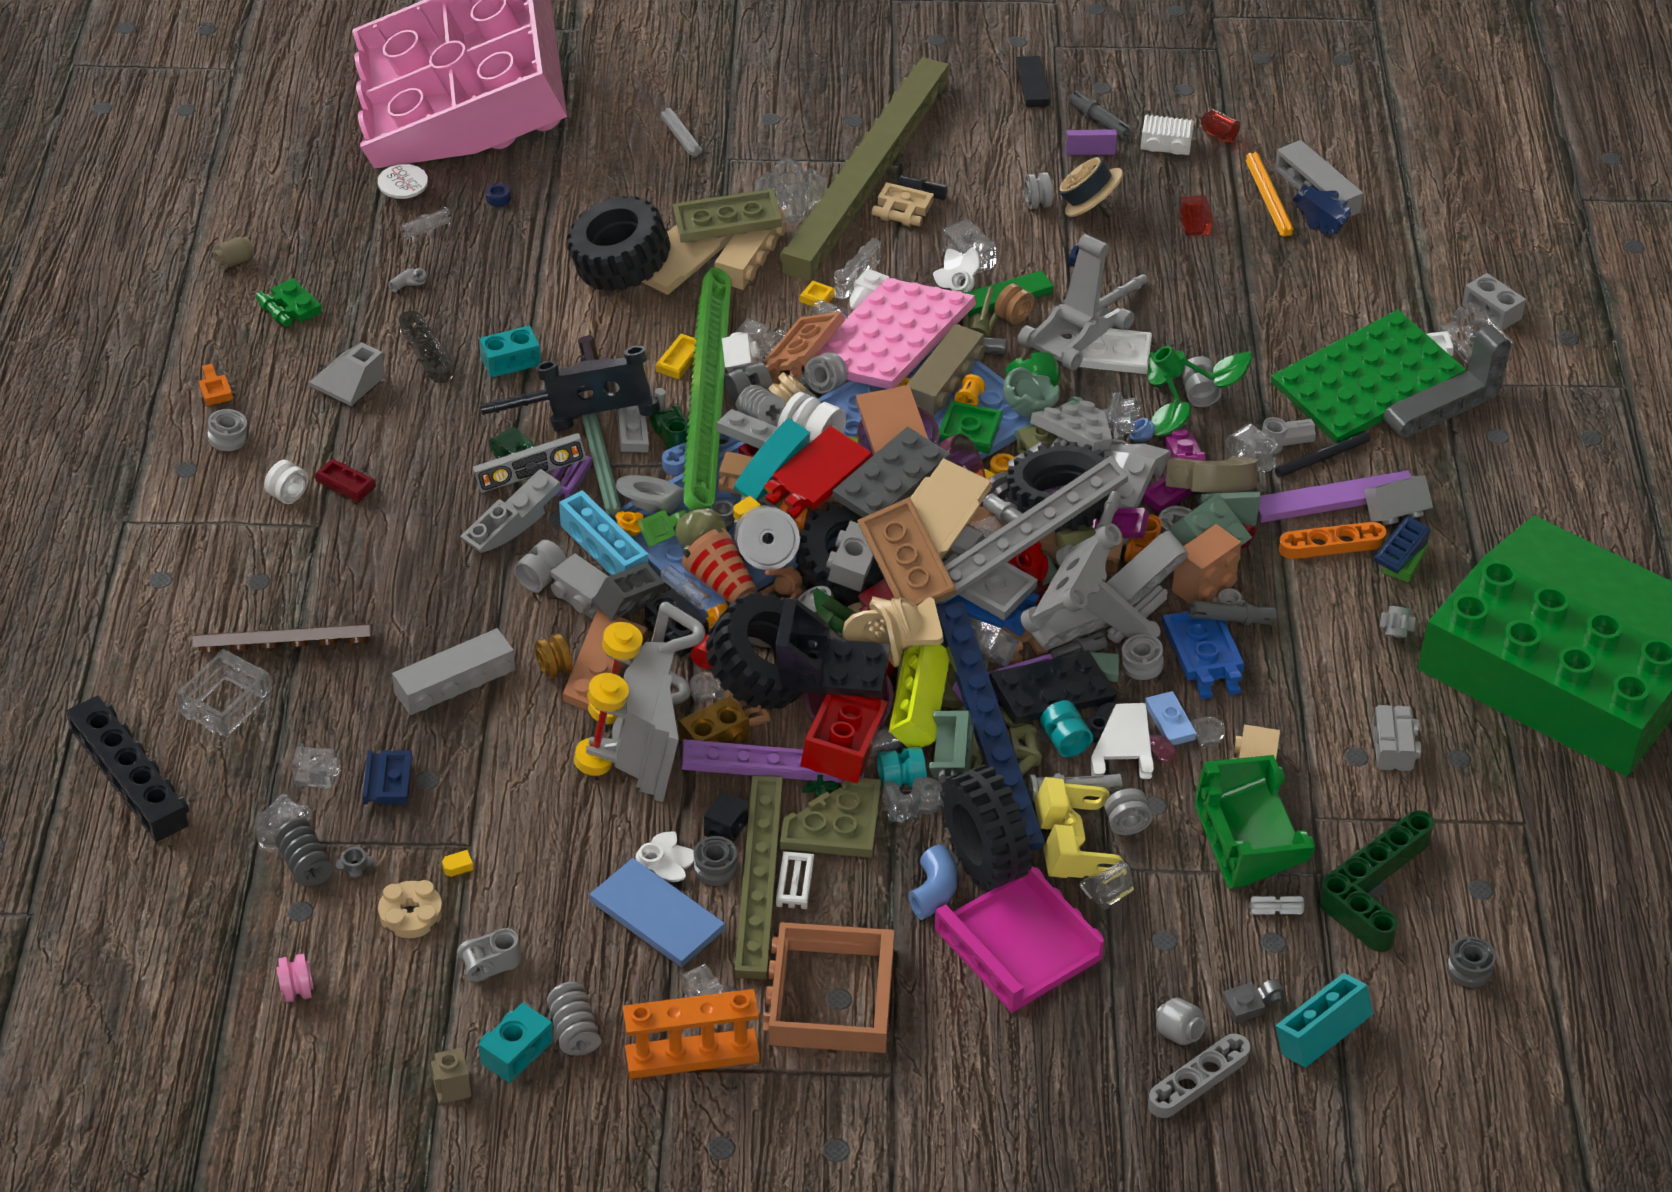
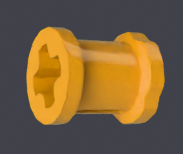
[954,374,986,406]

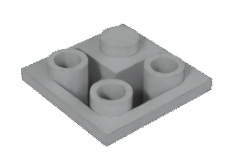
[309,342,385,406]

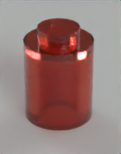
[1201,109,1240,143]

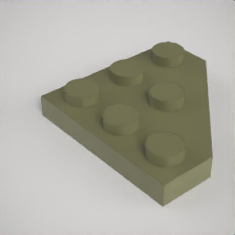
[780,778,881,858]

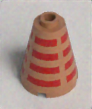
[681,528,757,604]

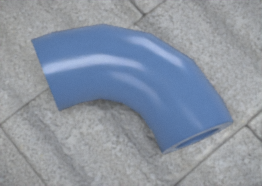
[908,845,958,920]

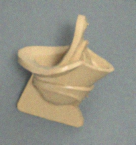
[842,596,944,667]

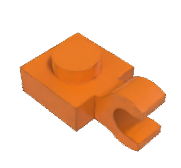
[198,364,233,407]

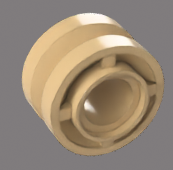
[768,372,811,404]

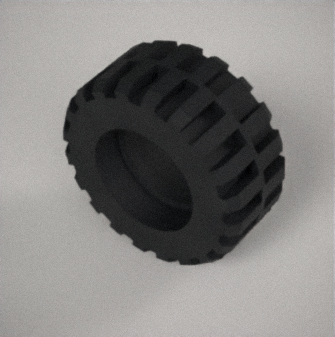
[567,196,671,291]
[706,593,803,710]

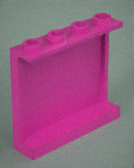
[934,866,1104,1013]

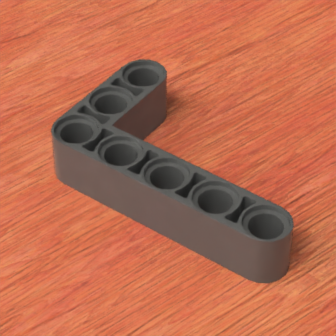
[1383,325,1511,438]

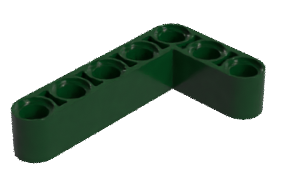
[1319,810,1434,952]

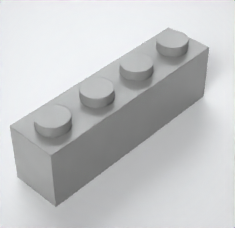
[1274,140,1363,217]
[392,628,516,715]

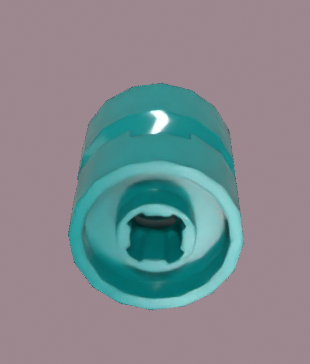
[1040,701,1093,757]
[877,746,927,791]

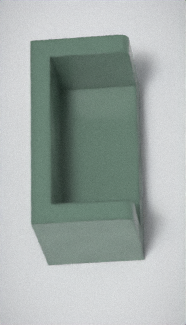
[929,711,974,779]

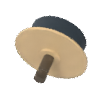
[1058,157,1123,218]

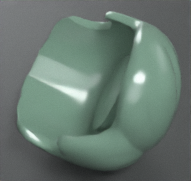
[1003,367,1060,418]

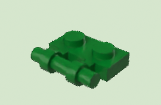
[256,278,322,327]

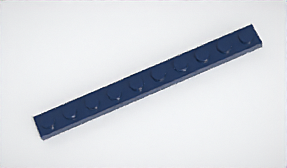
[936,601,1045,850]

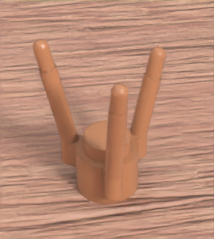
[758,565,802,599]

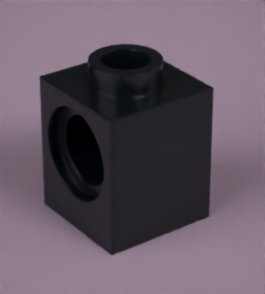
[704,791,749,843]

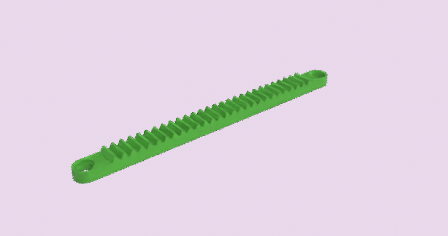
[682,267,731,511]

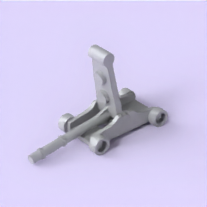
[1017,234,1148,371]
[1021,491,1160,639]

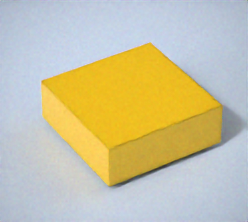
[800,280,835,310]

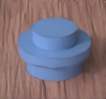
[1129,418,1155,443]

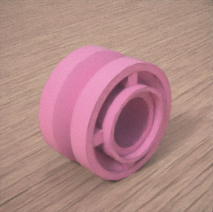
[276,953,314,1003]

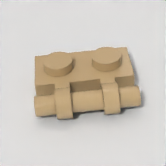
[872,182,934,227]

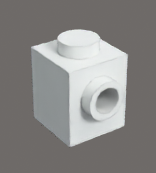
[722,332,760,372]

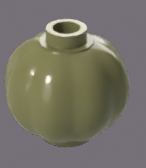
[676,508,727,558]

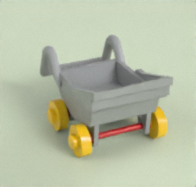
[574,602,705,802]

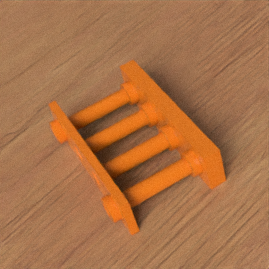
[622,989,759,1079]

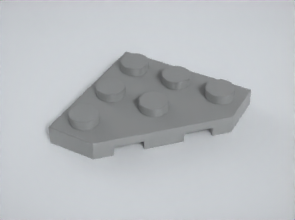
[1030,401,1112,451]

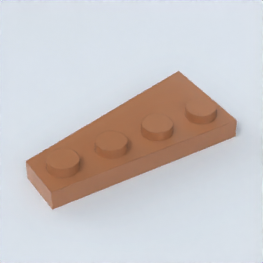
[563,608,648,712]

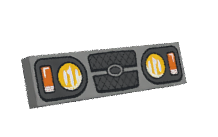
[473,433,586,493]

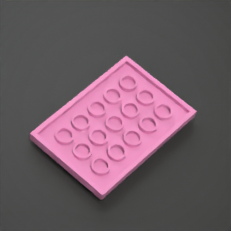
[803,278,976,389]

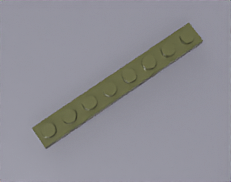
[735,775,783,980]

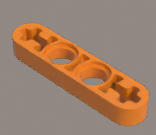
[1278,522,1387,559]

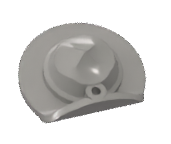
[616,475,684,513]

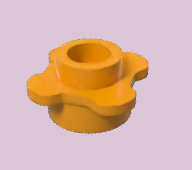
[615,511,643,537]

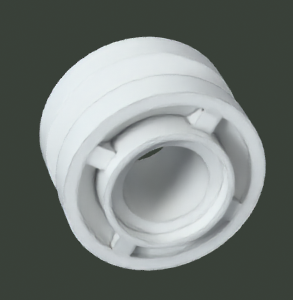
[264,460,308,504]

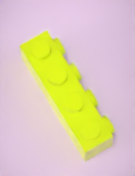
[889,644,949,748]

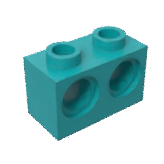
[479,325,541,378]

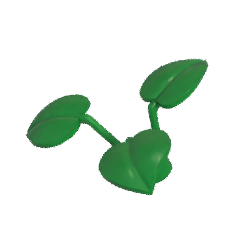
[1147,346,1253,437]

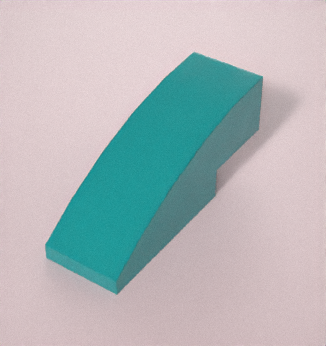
[734,418,810,502]

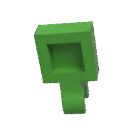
[637,509,687,547]

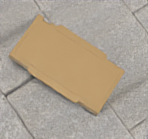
[642,225,733,295]
[910,458,993,560]

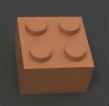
[1172,524,1241,607]

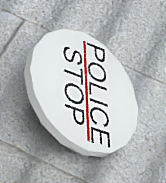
[378,164,428,199]

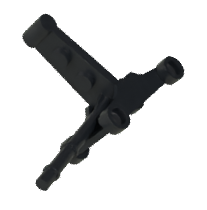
[480,336,661,431]

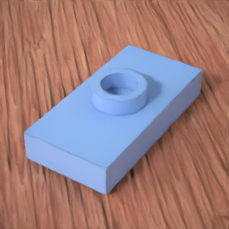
[1145,691,1196,747]

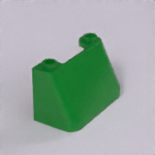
[1195,755,1315,889]

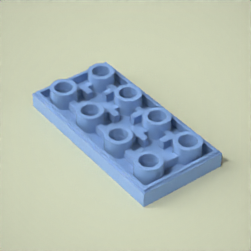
[589,858,725,968]

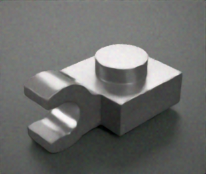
[1222,979,1283,1023]

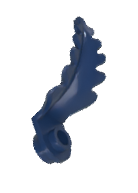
[1292,184,1351,236]

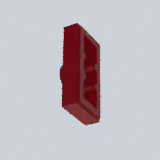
[314,458,376,503]

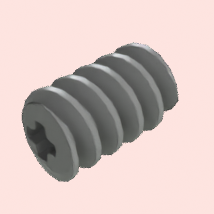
[735,385,786,427]
[547,982,601,1056]

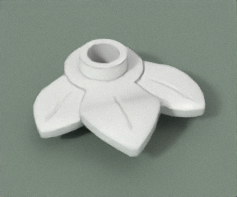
[933,247,980,293]
[636,831,694,882]

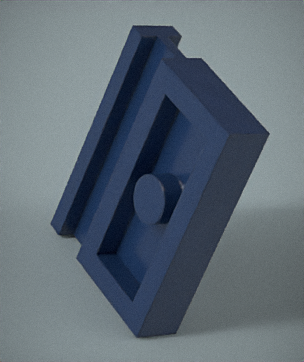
[362,750,413,805]

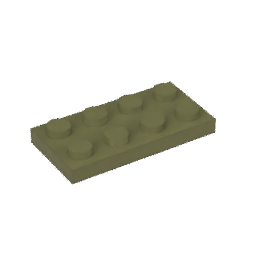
[672,188,782,243]

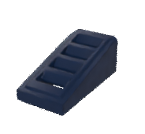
[1373,516,1431,574]

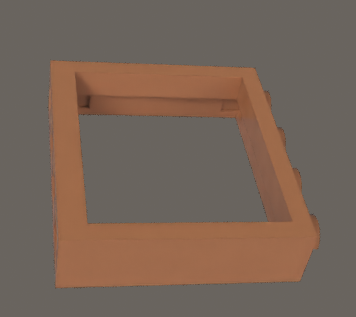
[763,922,894,1053]

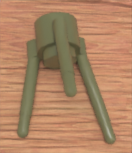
[960,287,998,337]

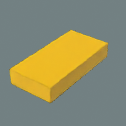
[655,334,696,380]

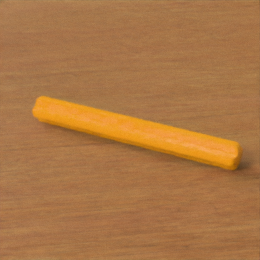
[1246,152,1294,237]

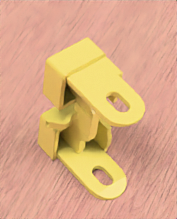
[1034,777,1125,878]

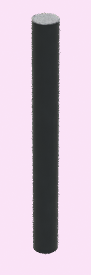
[1275,432,1370,478]

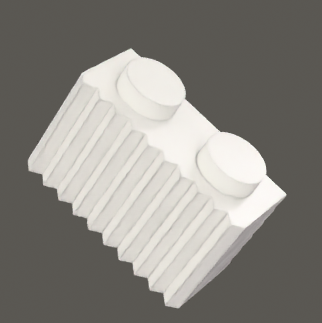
[1140,114,1194,155]

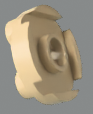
[378,880,443,938]

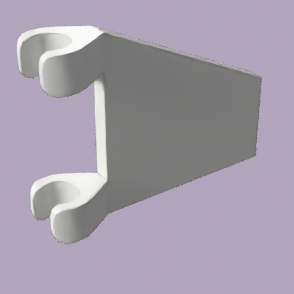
[1091,703,1154,779]

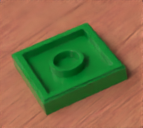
[936,401,1003,454]

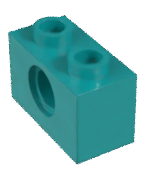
[478,1002,554,1083]

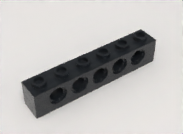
[66,695,189,843]

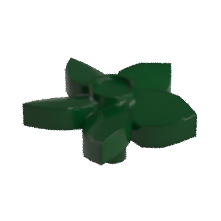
[802,775,839,797]

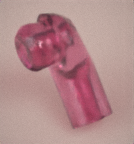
[1149,734,1176,761]

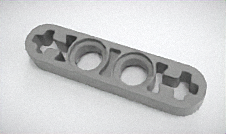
[1148,1034,1250,1118]

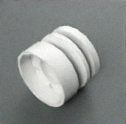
[777,392,846,440]

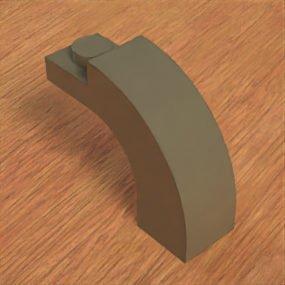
[1166,456,1259,493]

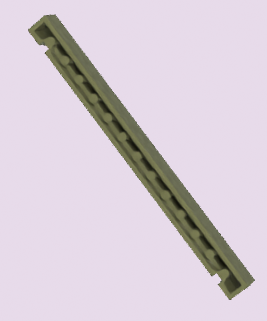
[780,57,949,281]

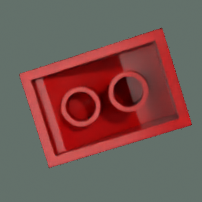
[800,694,888,784]

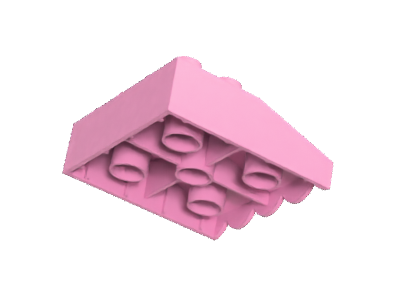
[353,0,567,169]

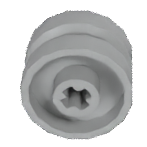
[734,505,800,570]

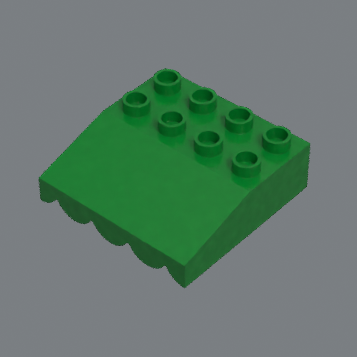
[1417,515,1672,777]

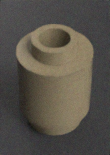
[213,236,254,269]

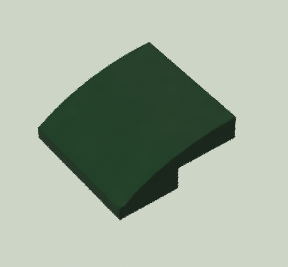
[813,587,856,634]

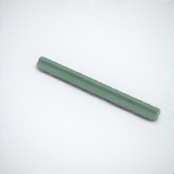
[582,413,621,517]

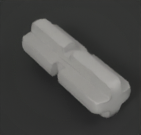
[1250,896,1305,915]

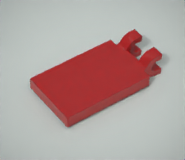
[764,426,872,519]

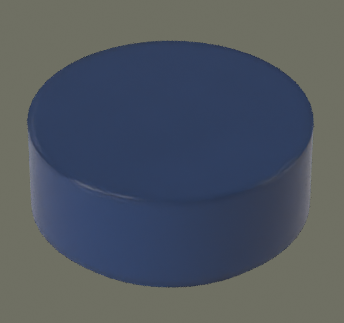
[485,184,511,206]

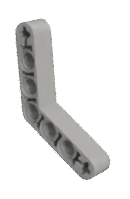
[1030,531,1189,650]

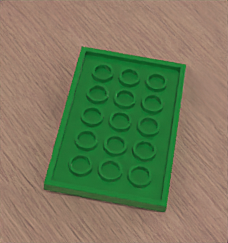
[1271,309,1466,443]

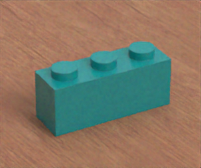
[1275,973,1373,1068]

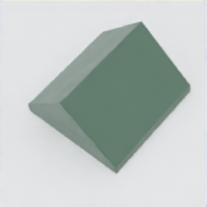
[1195,492,1260,526]

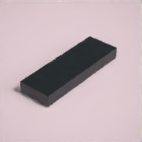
[1016,56,1050,107]

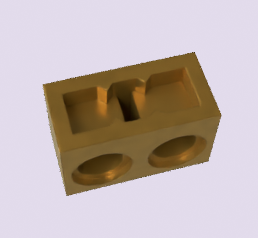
[679,696,749,744]

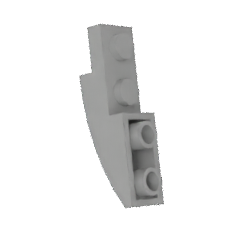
[460,469,562,553]

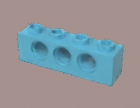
[559,490,648,576]

